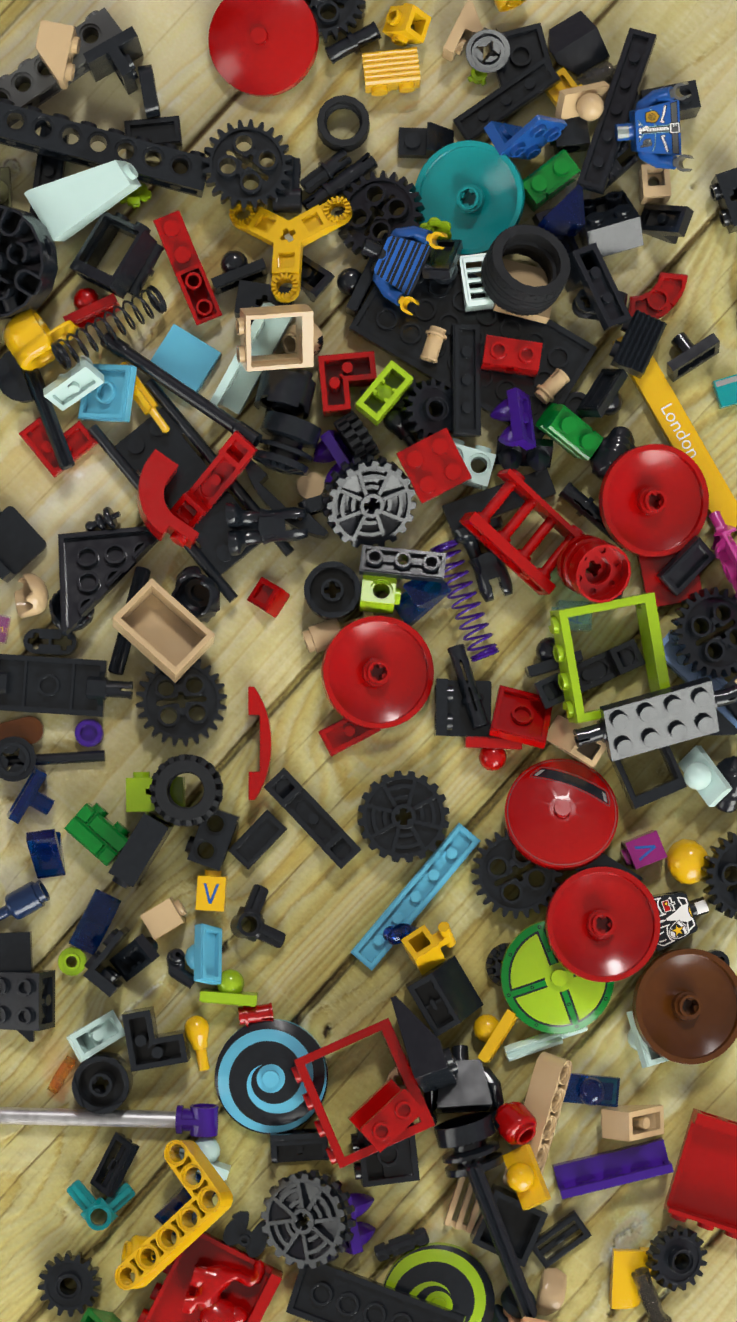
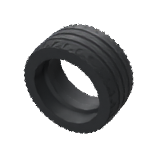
[481,224,571,316]

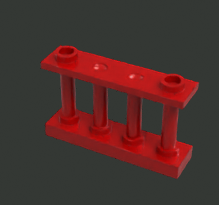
[459,469,585,595]

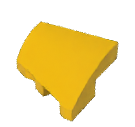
[609,1247,653,1309]

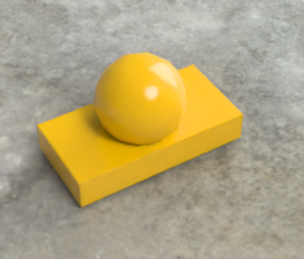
[473,1009,518,1063]
[503,1144,551,1210]

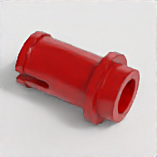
[238,1003,274,1027]

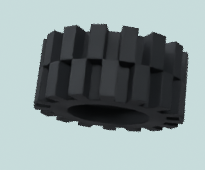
[333,411,380,460]

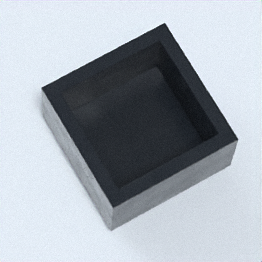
[470,1183,548,1267]

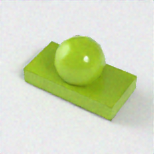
[199,969,258,1007]

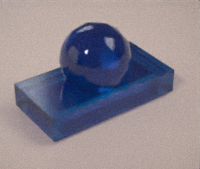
[563,1073,620,1107]

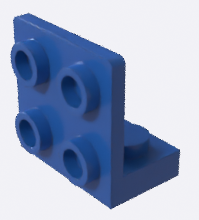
[484,115,567,160]

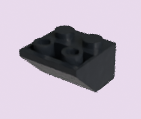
[571,190,644,257]
[406,955,484,1037]

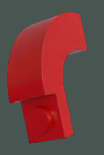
[137,449,199,549]

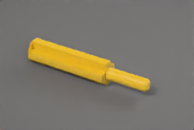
[119,361,170,433]

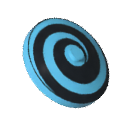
[215,1018,328,1134]

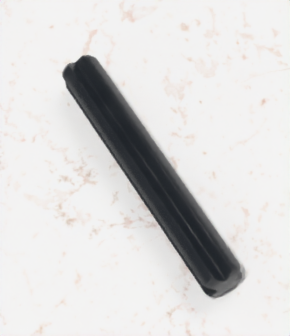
[25,368,75,470]
[108,566,151,675]

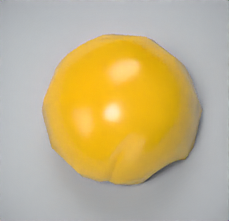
[666,839,710,885]

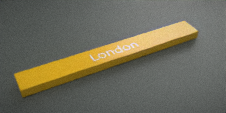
[612,336,737,527]

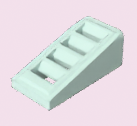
[459,253,494,312]

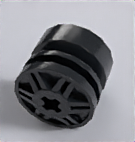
[252,411,322,476]
[434,1111,504,1178]

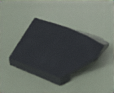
[549,11,610,77]

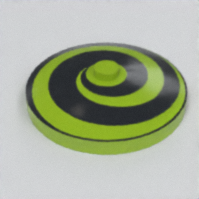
[383,1242,495,1322]

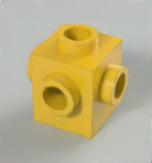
[382,3,432,47]

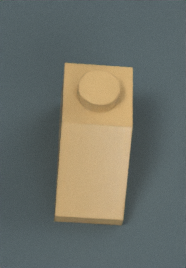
[601,1105,664,1142]

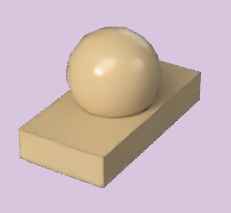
[555,81,610,121]

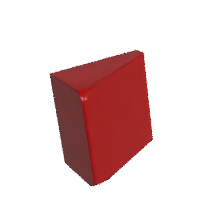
[247,577,290,618]

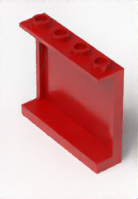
[664,1108,737,1239]
[137,1232,283,1322]

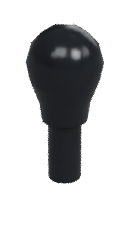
[383,407,417,447]

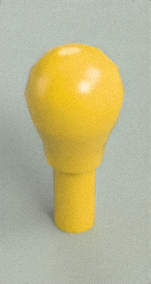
[184,1015,210,1071]

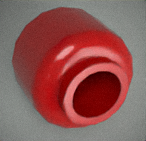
[494,1102,537,1145]

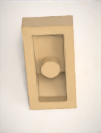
[442,0,483,62]

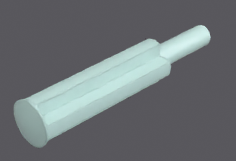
[503,1026,588,1062]

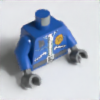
[615,81,694,172]

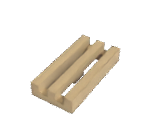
[444,1177,489,1234]

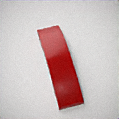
[170,430,258,528]
[248,687,272,800]

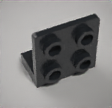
[434,679,492,737]
[83,927,130,997]
[0,970,55,1031]

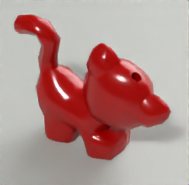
[181,1260,265,1322]

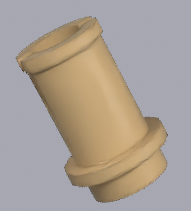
[420,325,447,363]
[534,368,570,404]

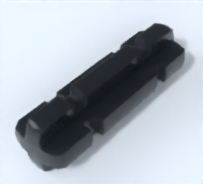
[374,1227,429,1262]

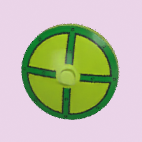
[500,920,614,1034]

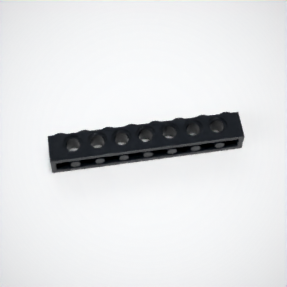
[0,98,207,198]

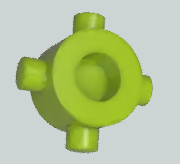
[467,67,487,86]

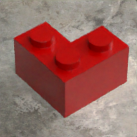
[318,351,377,417]

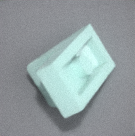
[66,1010,125,1063]

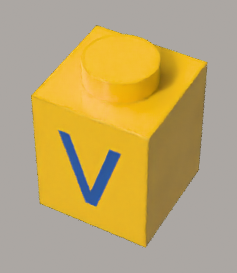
[195,870,228,912]

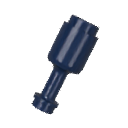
[0,880,50,921]

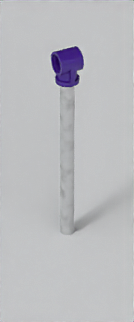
[0,1103,219,1137]

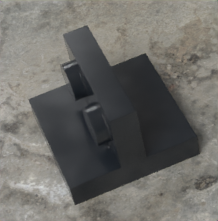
[83,26,143,95]

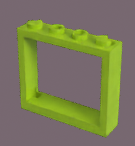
[549,592,670,723]

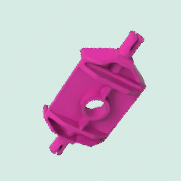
[709,511,737,599]

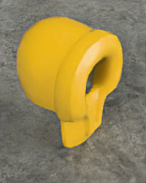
[3,309,79,371]

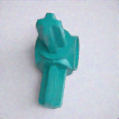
[67,1180,135,1231]

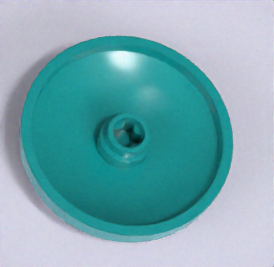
[415,140,525,255]

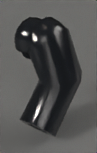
[166,948,195,989]

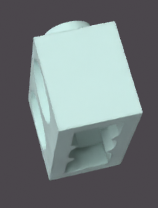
[452,438,496,490]

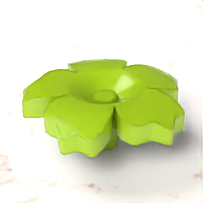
[120,182,152,209]

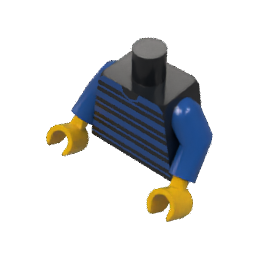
[360,226,448,316]

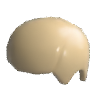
[14,573,49,618]

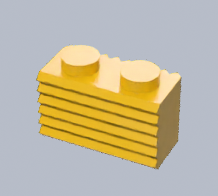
[362,47,421,96]

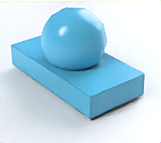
[185,923,222,986]

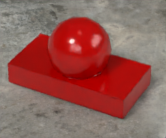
[63,287,121,328]
[464,736,522,771]

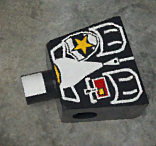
[652,891,709,951]

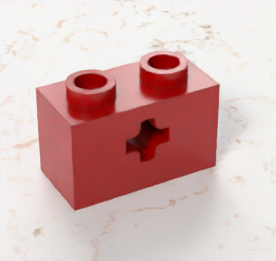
[481,335,543,377]

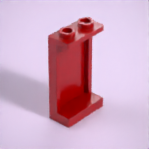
[348,1078,425,1153]

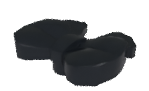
[223,1211,269,1258]

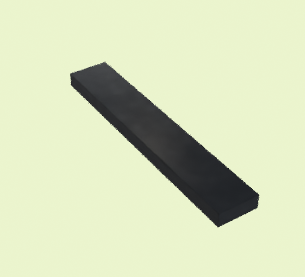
[576,28,657,195]

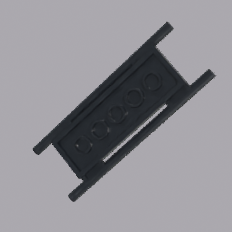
[88,379,294,603]

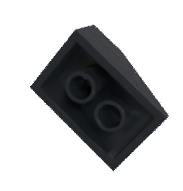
[391,996,459,1093]

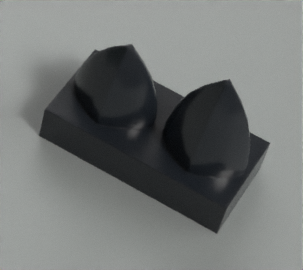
[495,436,553,472]

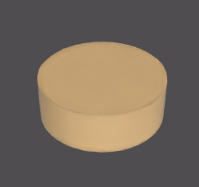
[296,472,324,500]

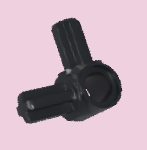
[230,884,286,948]

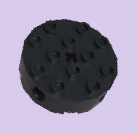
[0,204,58,320]

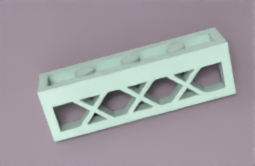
[210,302,293,415]

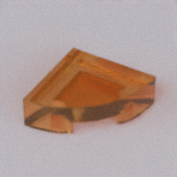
[47,1055,76,1094]

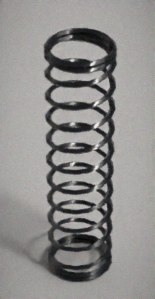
[51,285,167,370]

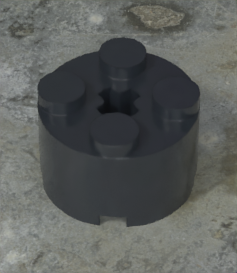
[254,369,316,420]
[304,561,361,620]
[72,1051,133,1114]

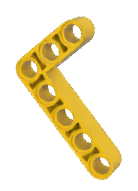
[115,1140,233,1290]

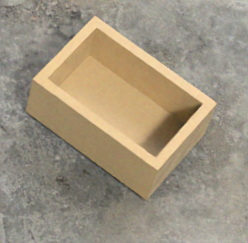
[112,578,215,683]

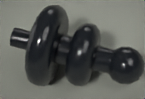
[85,507,121,531]

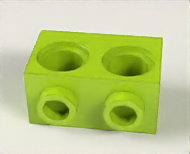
[360,562,404,614]

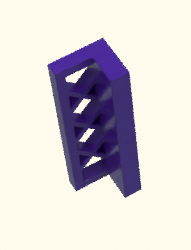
[552,1138,674,1199]

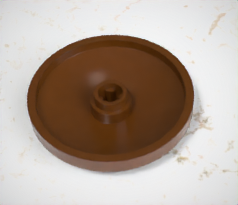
[632,948,737,1065]

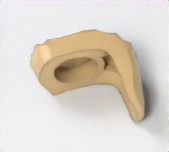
[536,1268,567,1316]

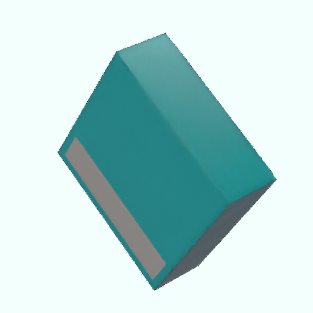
[712,374,737,409]

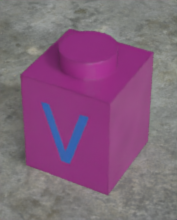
[620,830,667,870]

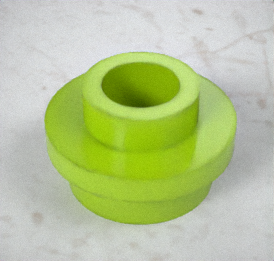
[58,947,87,976]

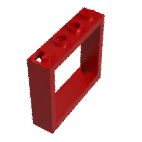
[291,1018,435,1169]

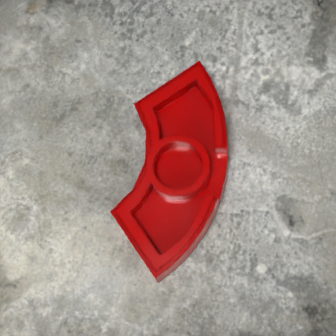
[628,272,688,319]

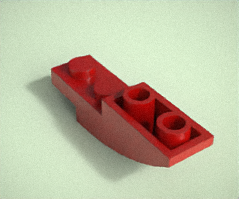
[153,210,222,325]

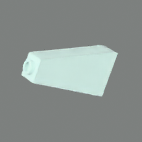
[24,160,141,242]

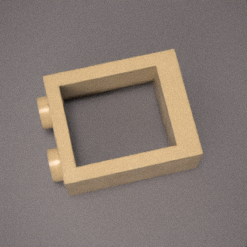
[236,304,314,372]

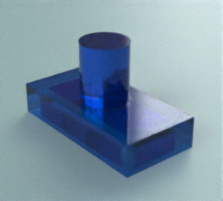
[7,766,55,824]

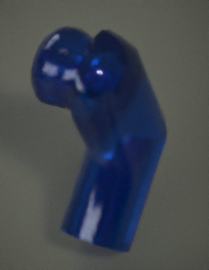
[383,923,419,945]

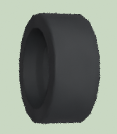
[317,95,370,152]

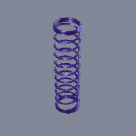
[430,540,499,662]

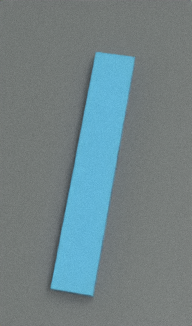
[350,823,480,971]

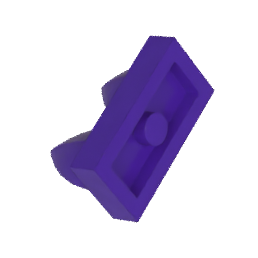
[490,387,536,451]
[313,430,354,485]
[345,1193,376,1255]

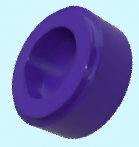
[75,719,104,747]

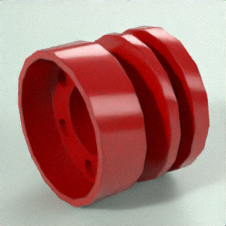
[557,534,631,603]

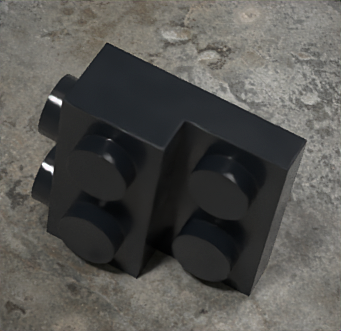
[351,1122,420,1188]

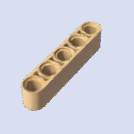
[503,1052,572,1189]

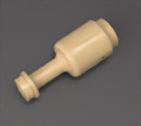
[302,611,374,653]

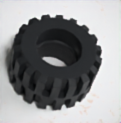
[149,754,224,826]

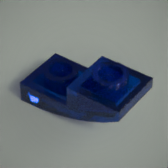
[69,889,121,955]

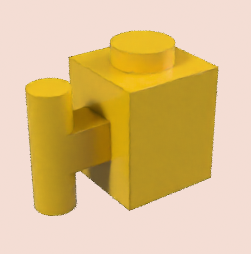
[401,922,456,976]

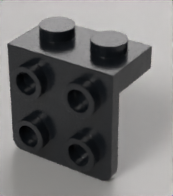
[0,506,47,583]

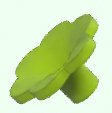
[420,217,452,239]

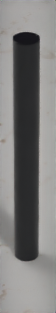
[7,750,106,767]

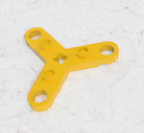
[229,196,353,303]

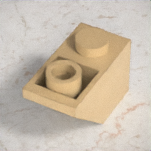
[35,20,81,90]
[546,715,607,768]

